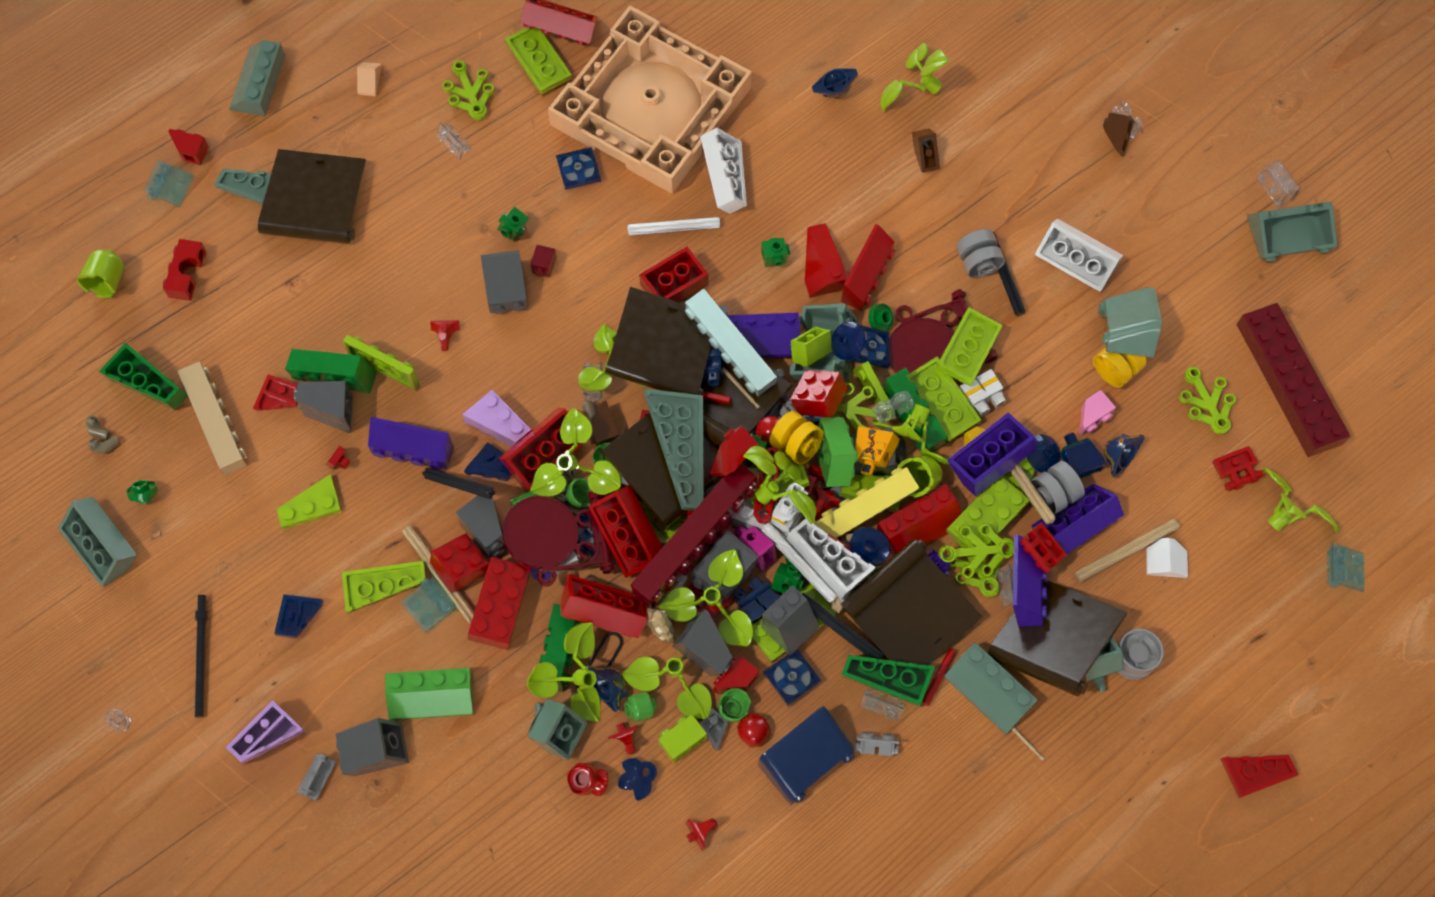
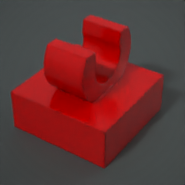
[326,445,350,470]

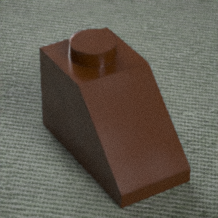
[1103,112,1135,156]
[912,128,940,173]
[590,401,619,447]

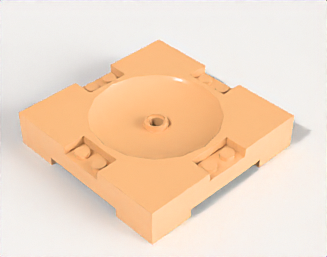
[548,6,752,194]

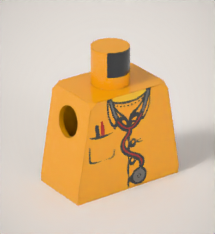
[855,426,900,476]

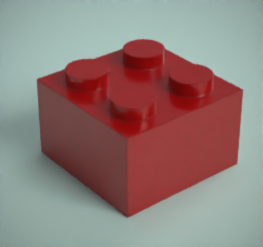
[790,370,848,418]
[430,533,489,593]

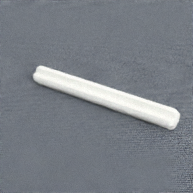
[627,217,720,235]
[761,522,837,603]

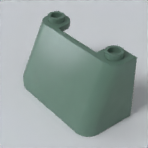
[1247,201,1338,261]
[1098,287,1162,357]
[790,304,859,386]

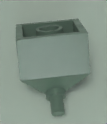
[1086,637,1123,692]
[527,699,588,760]

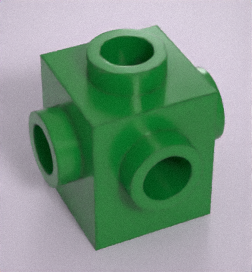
[497,206,529,241]
[761,237,790,267]
[771,562,805,594]

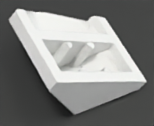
[1146,538,1188,578]

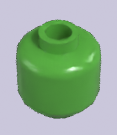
[624,692,657,722]

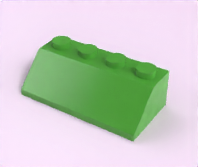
[385,668,473,720]

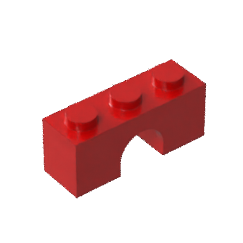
[163,239,206,301]

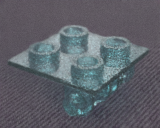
[144,159,194,207]
[1327,543,1364,592]
[400,577,457,632]

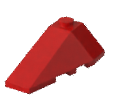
[804,223,847,298]
[710,426,758,477]

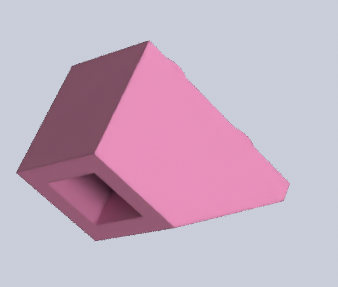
[1079,390,1116,435]

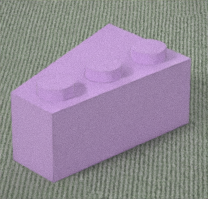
[462,390,531,447]
[225,700,305,764]

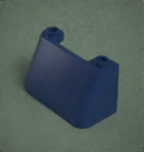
[758,706,856,805]

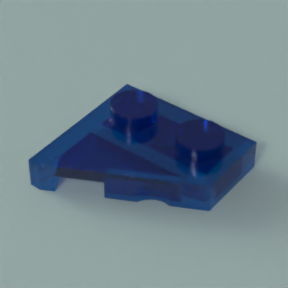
[464,442,512,481]
[274,594,324,638]

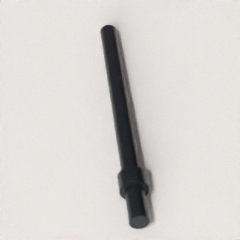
[195,595,208,718]

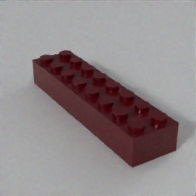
[1237,303,1350,457]
[630,463,757,609]

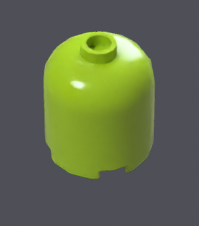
[77,250,124,298]
[897,456,943,497]

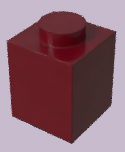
[530,245,557,277]

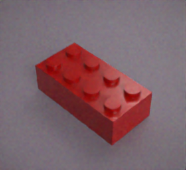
[499,407,584,490]
[468,557,531,650]

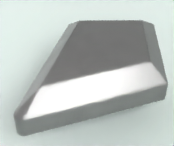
[699,708,729,751]

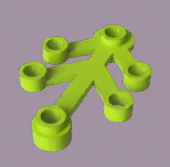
[442,60,494,120]
[1179,367,1236,434]
[833,383,892,434]
[938,523,1014,578]
[949,536,1003,597]

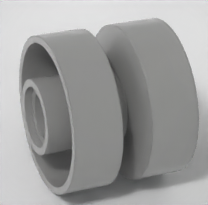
[956,229,1005,278]
[1031,461,1085,515]
[1117,629,1164,680]

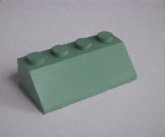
[229,40,285,116]
[58,497,137,587]
[944,642,1037,734]

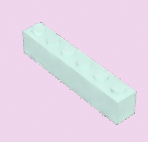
[685,289,777,396]

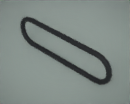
[576,632,623,688]

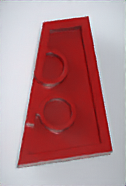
[1220,755,1299,799]

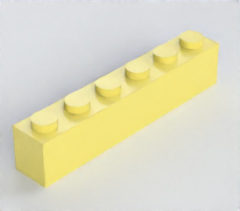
[813,466,919,538]

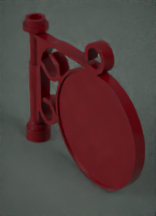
[887,289,999,373]
[502,491,616,587]

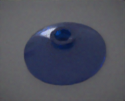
[831,322,865,360]
[1027,434,1061,473]
[850,527,890,565]

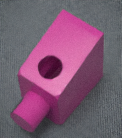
[734,525,777,573]

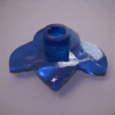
[618,758,657,801]

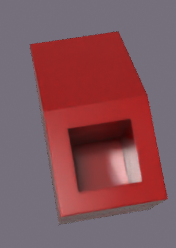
[168,128,209,165]
[713,656,760,694]

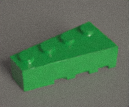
[98,342,188,410]
[285,349,377,394]
[884,368,948,452]
[539,604,581,692]
[841,655,935,707]

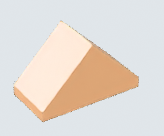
[357,62,382,96]

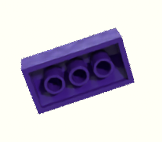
[726,312,800,358]
[948,412,1036,497]
[368,417,454,470]
[1031,484,1124,554]
[1013,535,1047,627]

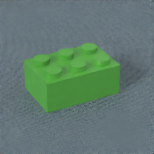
[816,417,858,487]

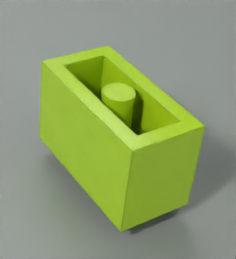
[790,327,832,367]
[658,714,707,764]

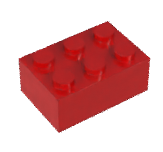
[639,246,709,302]

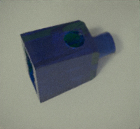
[1060,432,1107,479]

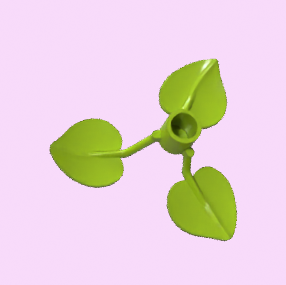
[880,42,949,112]
[578,324,646,392]
[872,404,949,464]
[530,408,621,496]
[743,446,816,525]
[1262,468,1340,533]
[659,549,753,646]
[527,622,600,722]
[622,635,712,720]

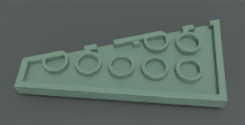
[214,169,271,205]
[643,389,704,511]

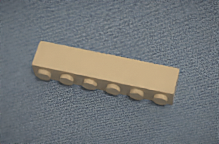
[178,361,247,476]

